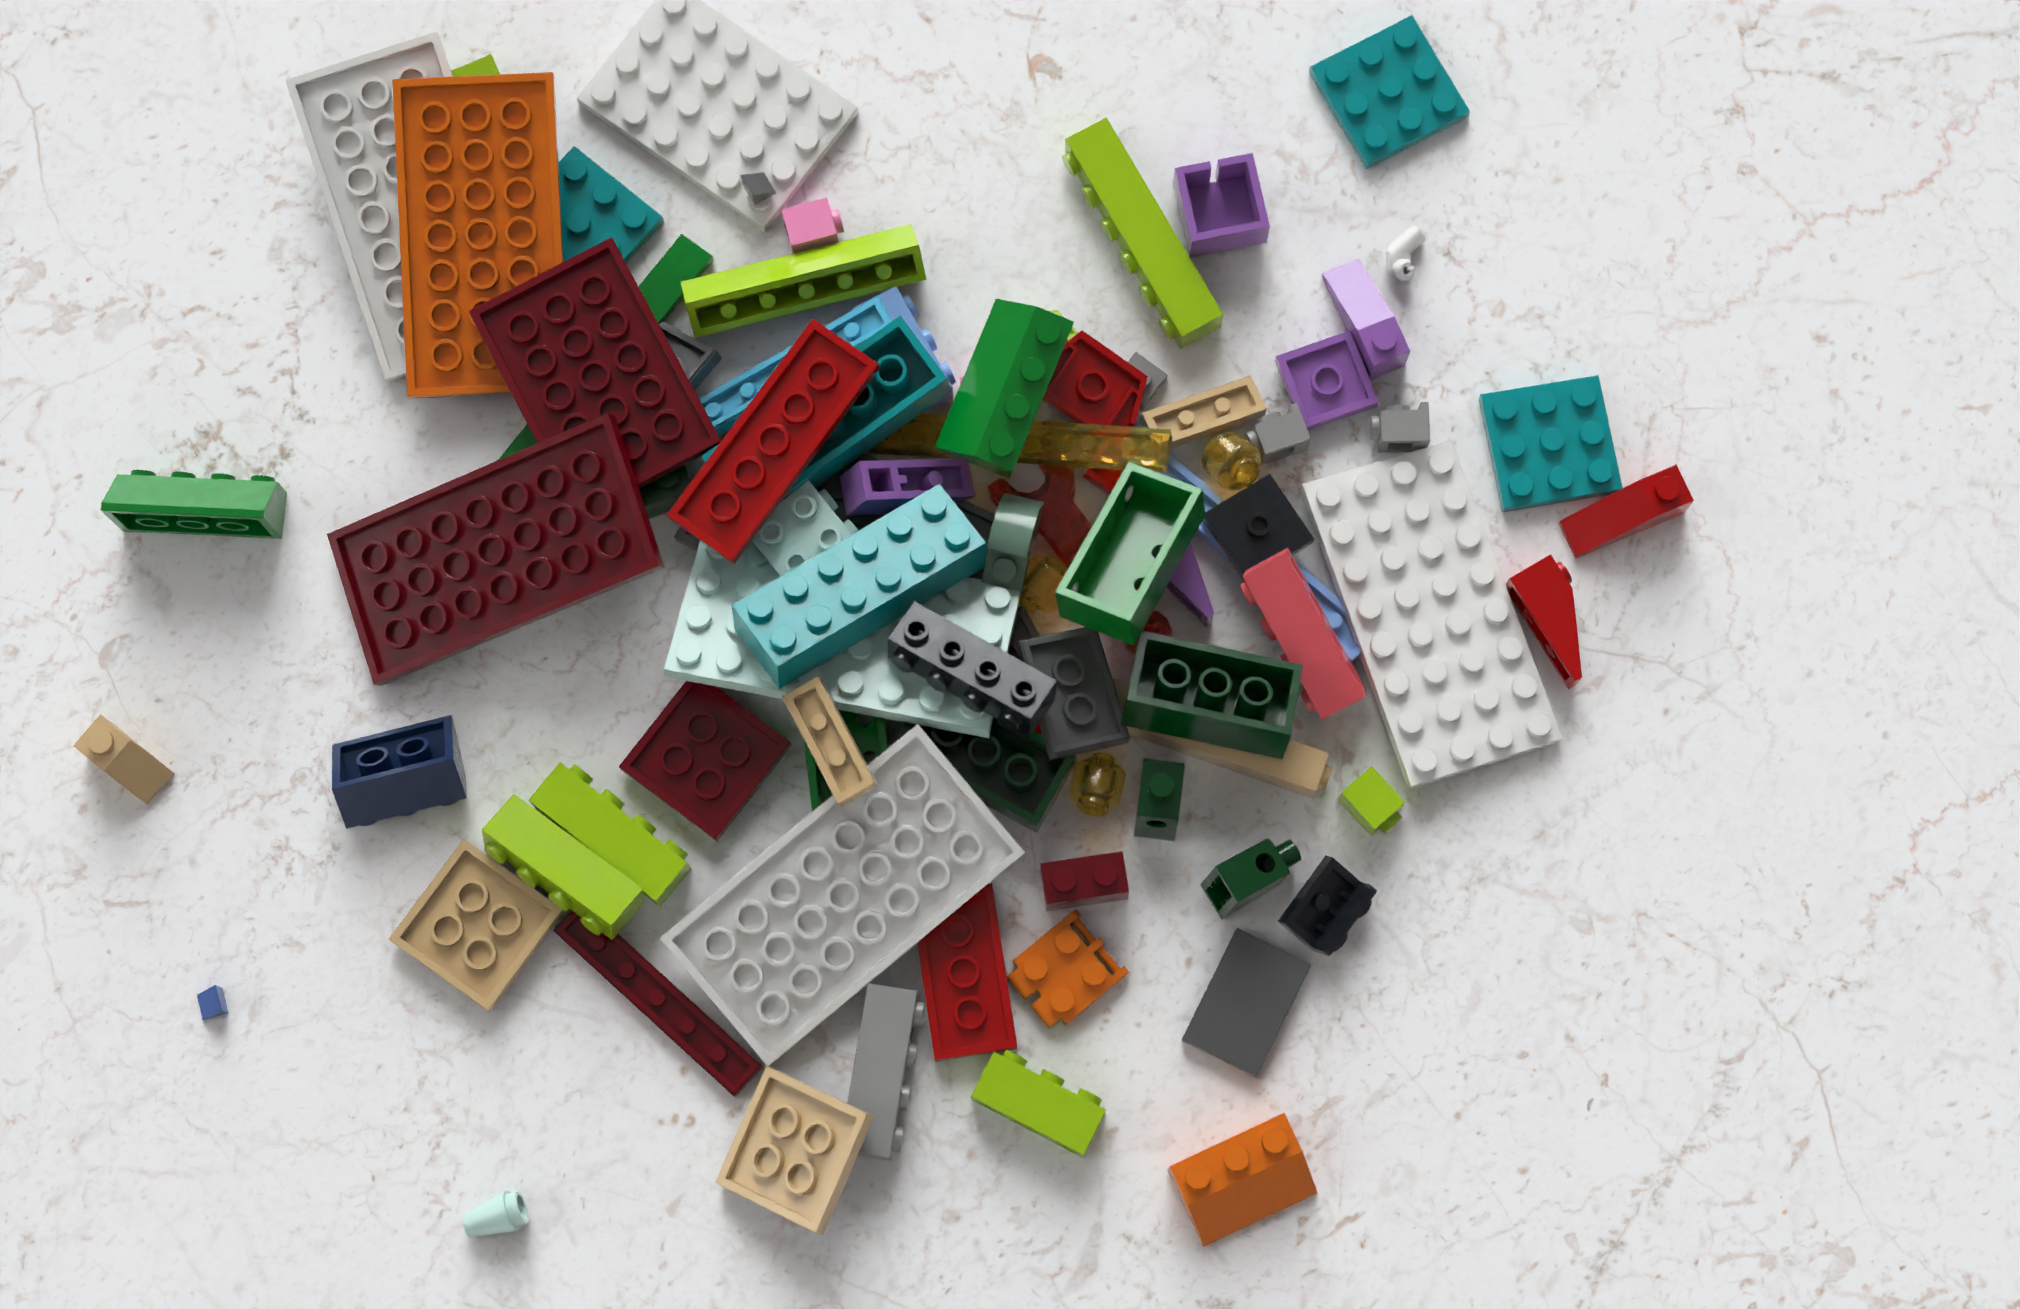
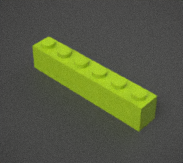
[1062,117,1224,349]
[681,224,927,338]

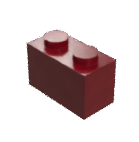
[1040,851,1129,911]

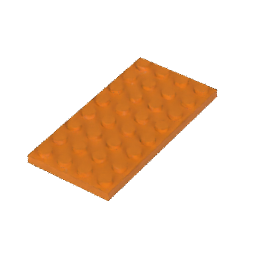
[392,72,564,399]

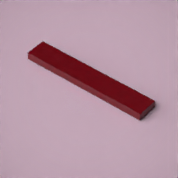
[553,910,763,1098]

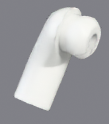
[1386,226,1425,282]

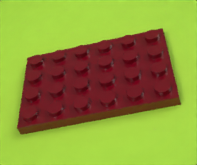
[468,237,721,489]

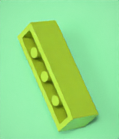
[528,762,691,907]
[482,794,644,940]

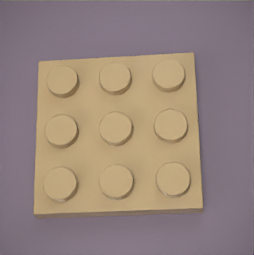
[389,839,565,1012]
[715,1066,874,1235]

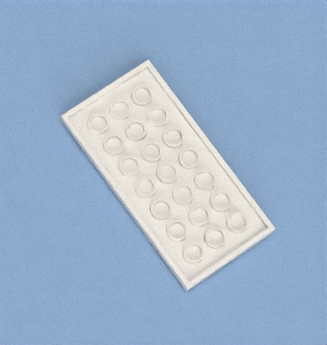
[285,31,453,382]
[1300,440,1563,789]
[660,724,1025,1066]

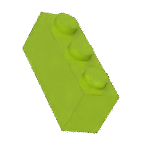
[971,1050,1106,1158]

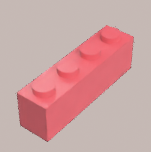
[1240,548,1366,719]

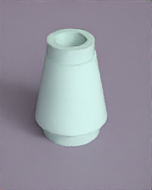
[462,1190,529,1238]

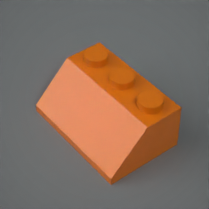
[1167,1113,1318,1247]

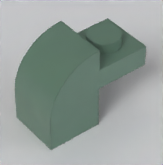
[982,493,1044,592]

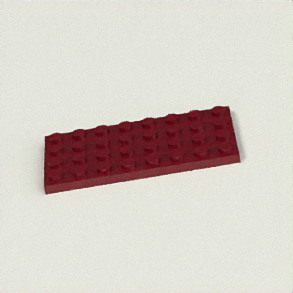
[327,413,665,686]

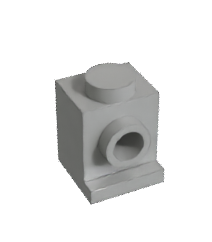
[1245,402,1311,465]
[1370,402,1430,453]

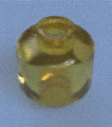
[1201,431,1261,491]
[1020,553,1068,614]
[1069,752,1126,817]

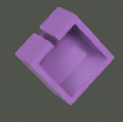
[1173,153,1270,258]

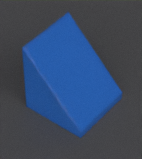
[197,985,228,1020]

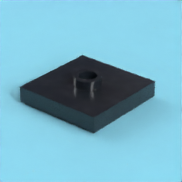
[1203,474,1314,582]

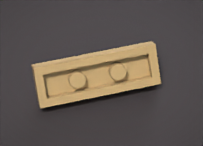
[1140,375,1267,454]
[782,676,878,807]

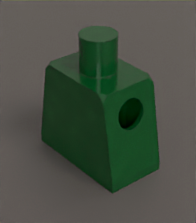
[1134,758,1185,841]
[1200,838,1301,920]

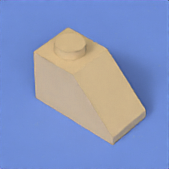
[73,714,175,805]

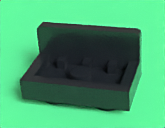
[1278,856,1377,956]

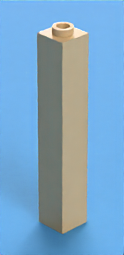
[1112,678,1333,799]

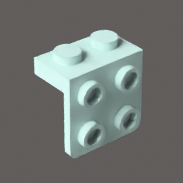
[752,481,858,576]

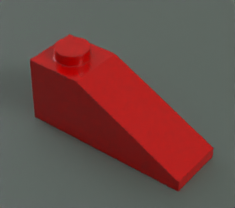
[1558,464,1694,559]
[1506,554,1582,690]

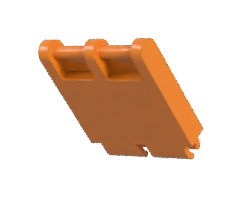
[1007,909,1129,1029]

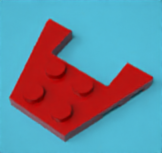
[1042,330,1148,495]

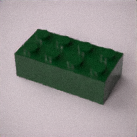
[1120,631,1303,760]
[893,717,1077,833]

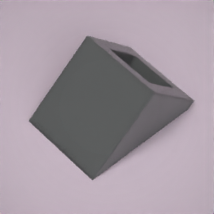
[740,172,776,205]

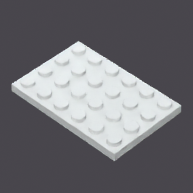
[577,0,858,232]

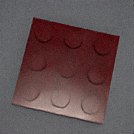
[619,681,792,842]

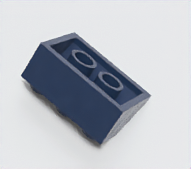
[332,715,467,829]

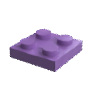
[1275,330,1379,431]

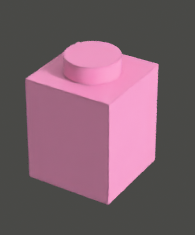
[781,198,844,254]

